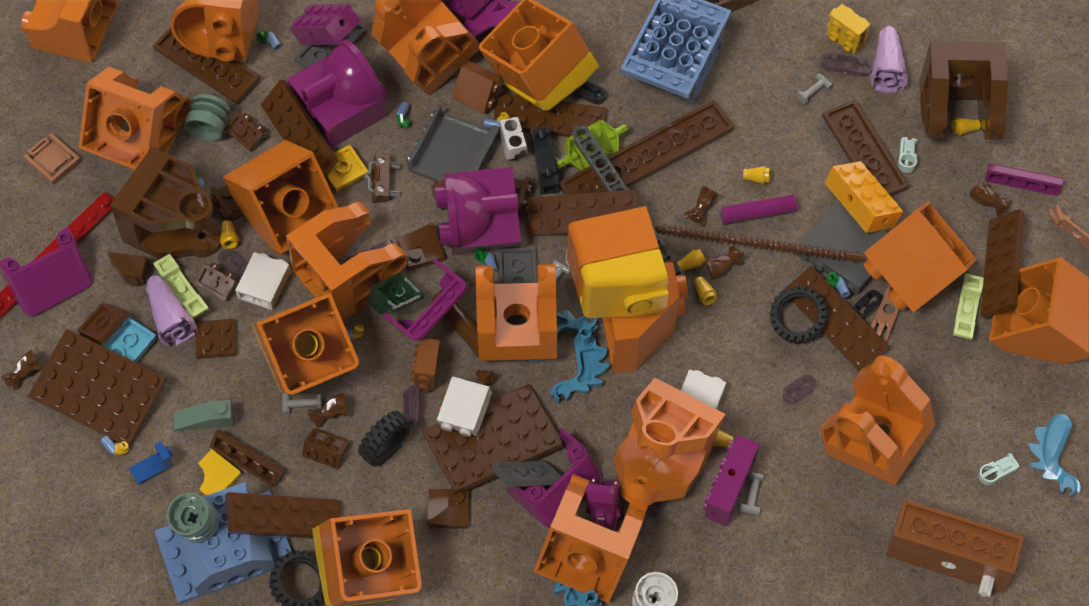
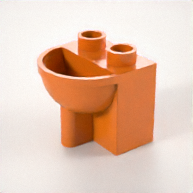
[170,0,259,61]

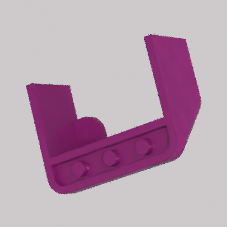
[507,428,601,528]

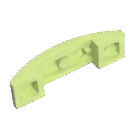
[153,254,209,319]
[953,273,984,340]

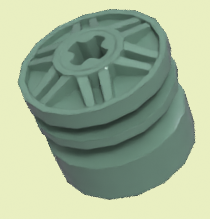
[184,94,230,141]
[166,492,219,543]

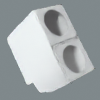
[500,117,528,160]

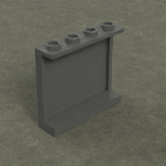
[407,104,500,182]
[796,200,887,296]

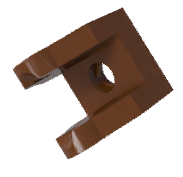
[919,41,1008,140]
[110,146,221,259]

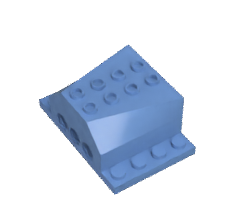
[620,0,731,104]
[154,482,294,605]

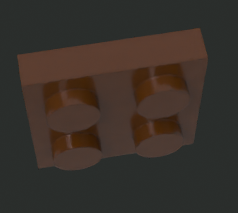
[77,302,128,345]
[195,319,236,359]

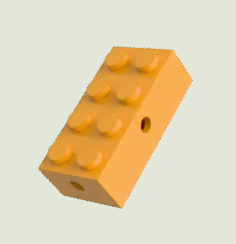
[824,161,903,233]

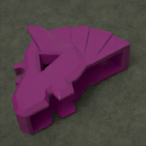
[464,0,520,43]
[585,477,625,532]

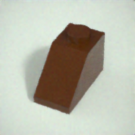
[108,252,149,286]

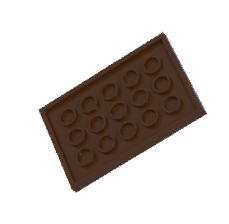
[27,329,168,448]
[422,384,563,495]

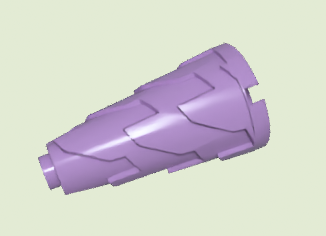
[870,26,908,93]
[146,275,197,347]

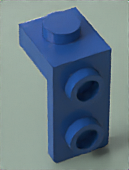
[129,441,173,484]

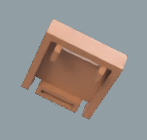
[23,133,81,185]

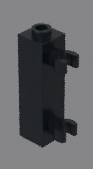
[531,127,559,195]

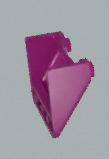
[0,227,93,316]
[383,259,467,341]

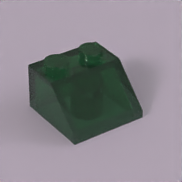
[368,272,425,314]

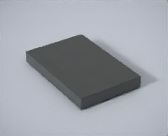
[491,460,562,487]

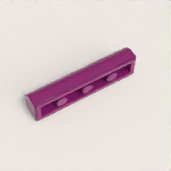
[985,163,1063,196]
[720,194,797,225]

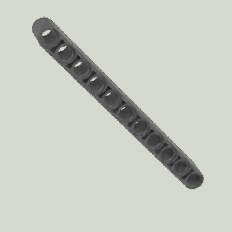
[573,125,689,292]

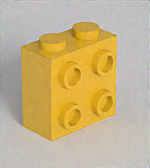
[826,4,870,55]

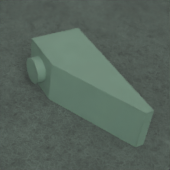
[174,400,234,431]

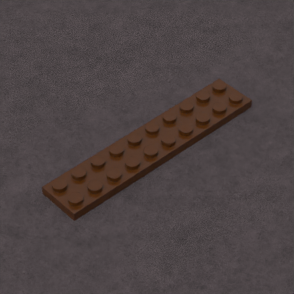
[559,100,734,195]

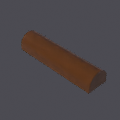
[432,289,479,357]
[209,429,285,487]

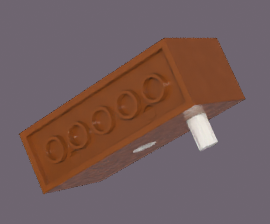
[886,499,1024,597]

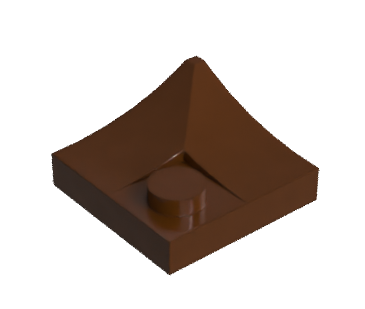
[397,222,445,271]
[427,489,469,529]

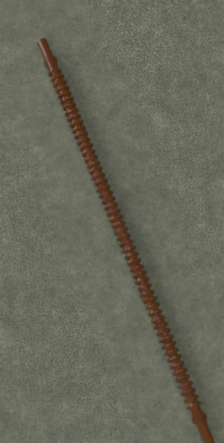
[521,206,868,263]

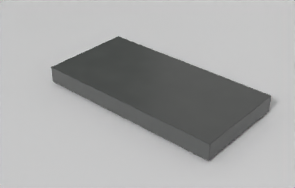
[294,23,368,68]
[498,247,538,319]

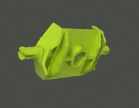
[556,120,628,171]

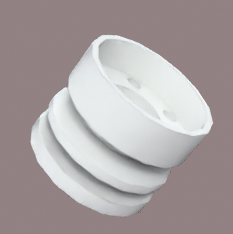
[632,572,678,606]

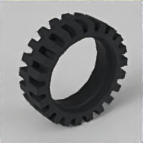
[770,285,828,344]
[358,410,412,467]
[269,550,324,606]

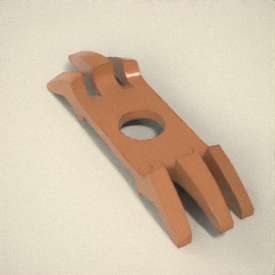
[1049,205,1089,253]
[871,283,899,343]

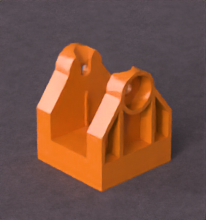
[371,0,480,96]
[78,67,191,170]
[286,202,409,321]
[476,264,557,361]
[820,356,935,485]
[613,378,726,506]
[533,474,648,603]

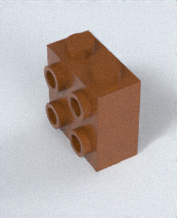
[452,61,501,113]
[411,338,440,392]

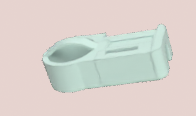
[897,137,918,173]
[978,453,1019,485]

